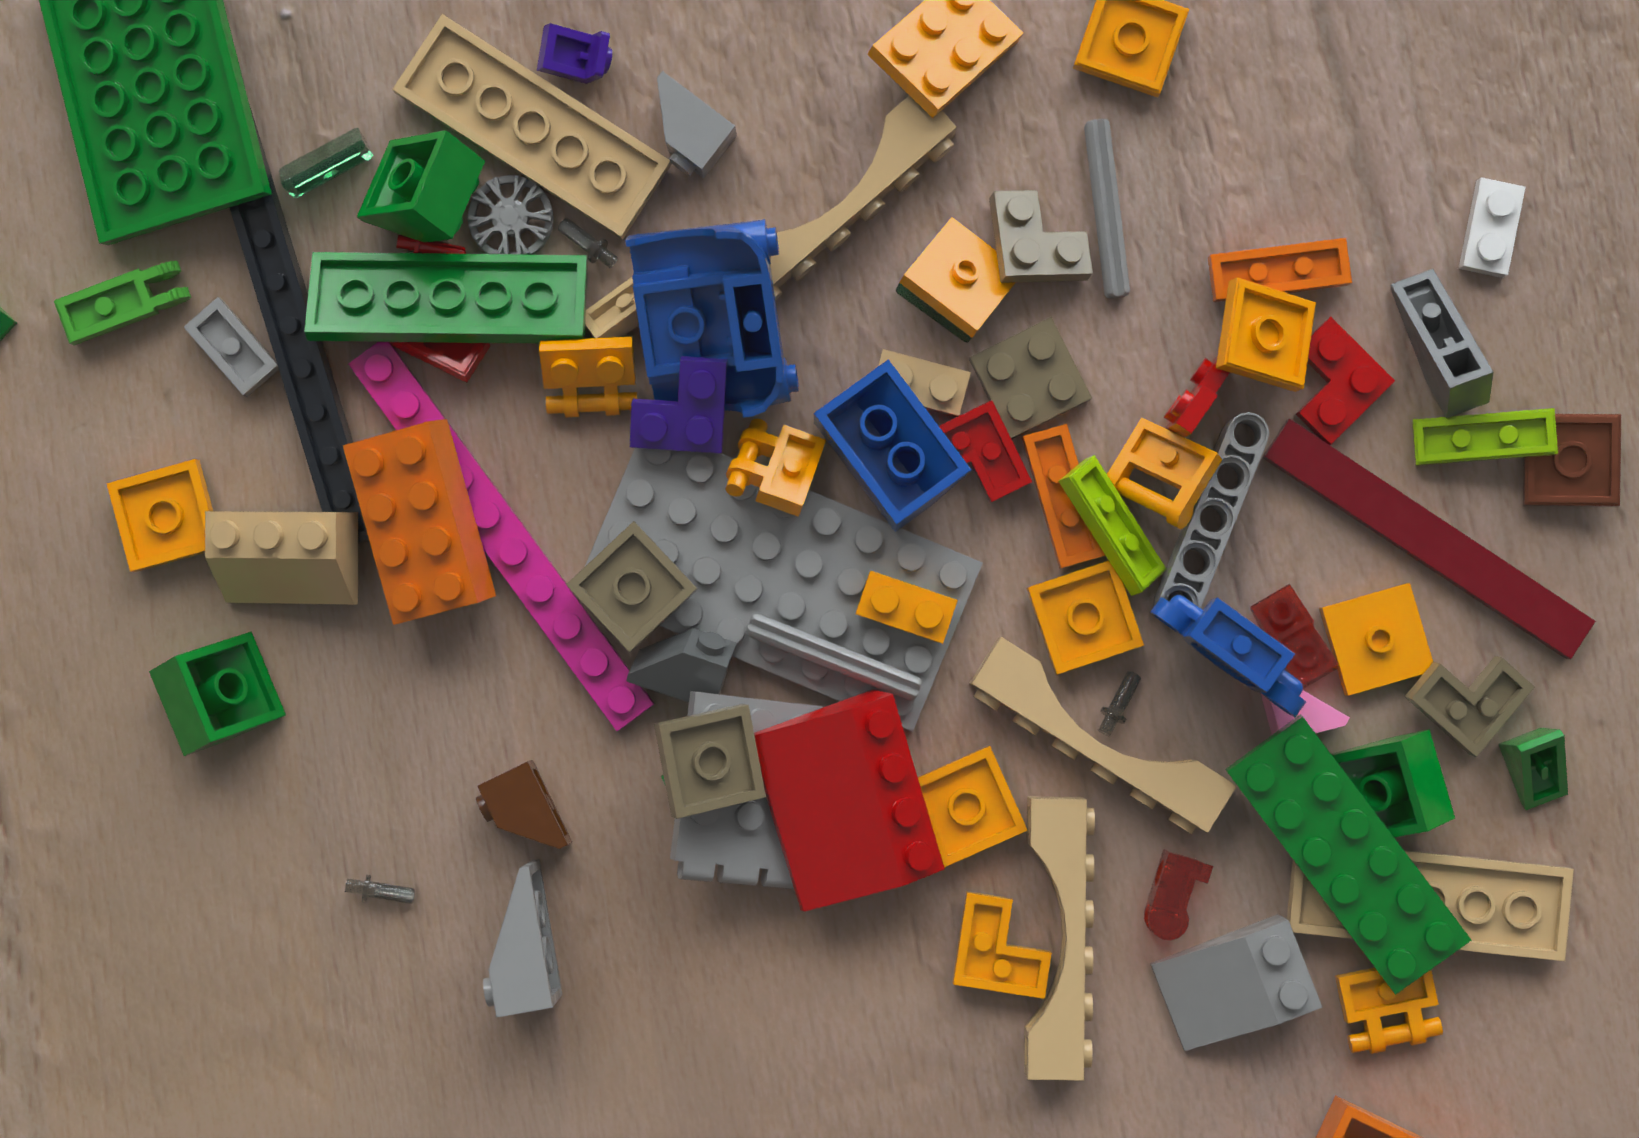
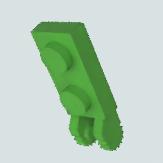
[54,260,191,346]

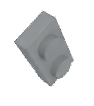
[184,297,279,397]

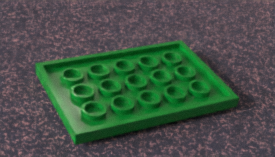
[39,0,272,246]

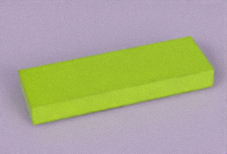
[1412,408,1558,466]
[1058,455,1167,596]

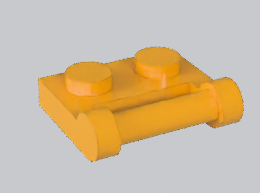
[1107,417,1222,529]

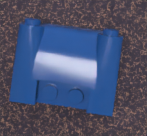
[625,219,799,418]

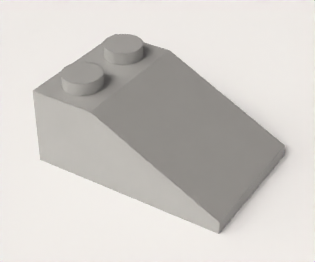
[483,859,563,1018]
[1150,914,1323,1051]

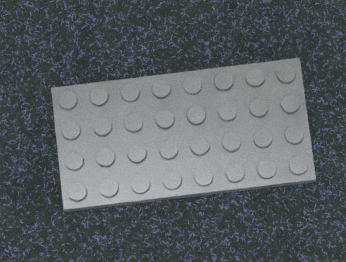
[585,448,983,732]

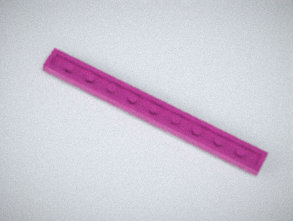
[348,342,655,731]

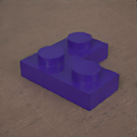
[630,356,728,454]

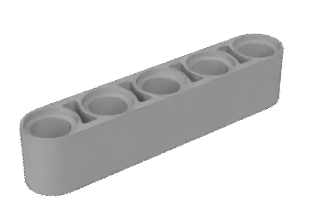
[1153,412,1269,608]

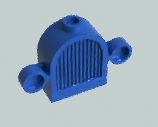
[1150,595,1306,718]

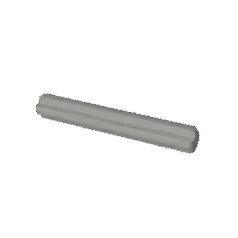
[1084,119,1130,299]
[746,613,922,701]

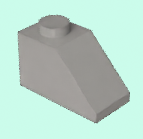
[657,71,737,178]

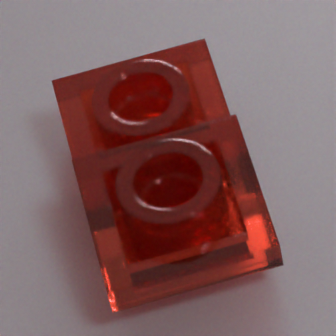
[1250,584,1339,689]

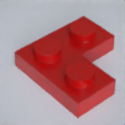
[1296,317,1395,445]
[1164,357,1230,438]
[939,400,1032,503]

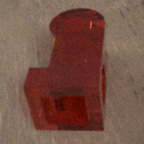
[1144,849,1213,941]

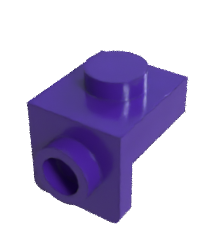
[536,23,612,84]

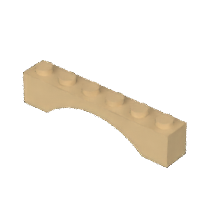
[769,96,957,301]
[969,637,1237,834]
[1024,796,1095,1081]

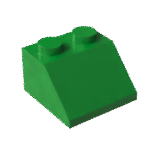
[357,130,485,243]
[149,631,286,756]
[1332,729,1455,837]

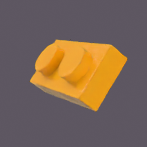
[855,570,958,644]

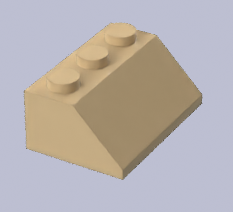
[205,511,358,605]

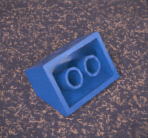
[814,359,971,532]

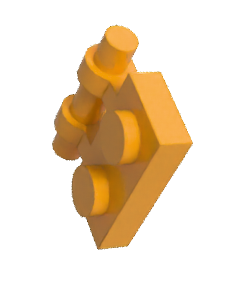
[539,336,638,418]
[725,419,826,517]
[1335,967,1443,1054]

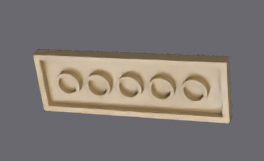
[392,14,672,240]
[1287,850,1574,961]

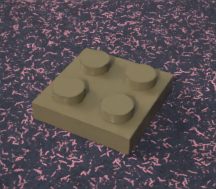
[969,317,1092,439]
[566,521,698,652]
[654,704,766,819]

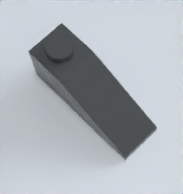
[1390,269,1494,418]

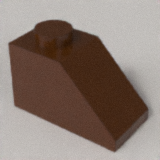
[476,760,572,849]

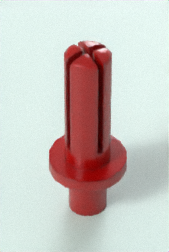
[396,235,466,254]

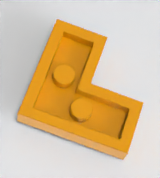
[952,891,1052,999]

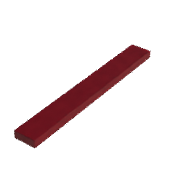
[1262,419,1596,659]

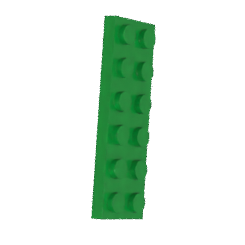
[304,252,588,344]
[1225,714,1472,995]

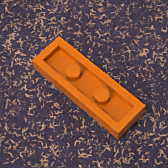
[1208,238,1352,302]
[1022,424,1105,569]

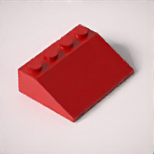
[754,689,945,912]

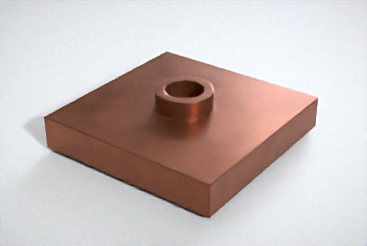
[1523,414,1621,507]

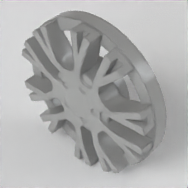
[467,175,554,255]

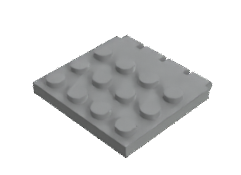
[670,691,825,889]

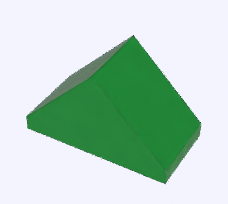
[1498,728,1568,810]

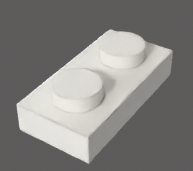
[1459,177,1526,278]

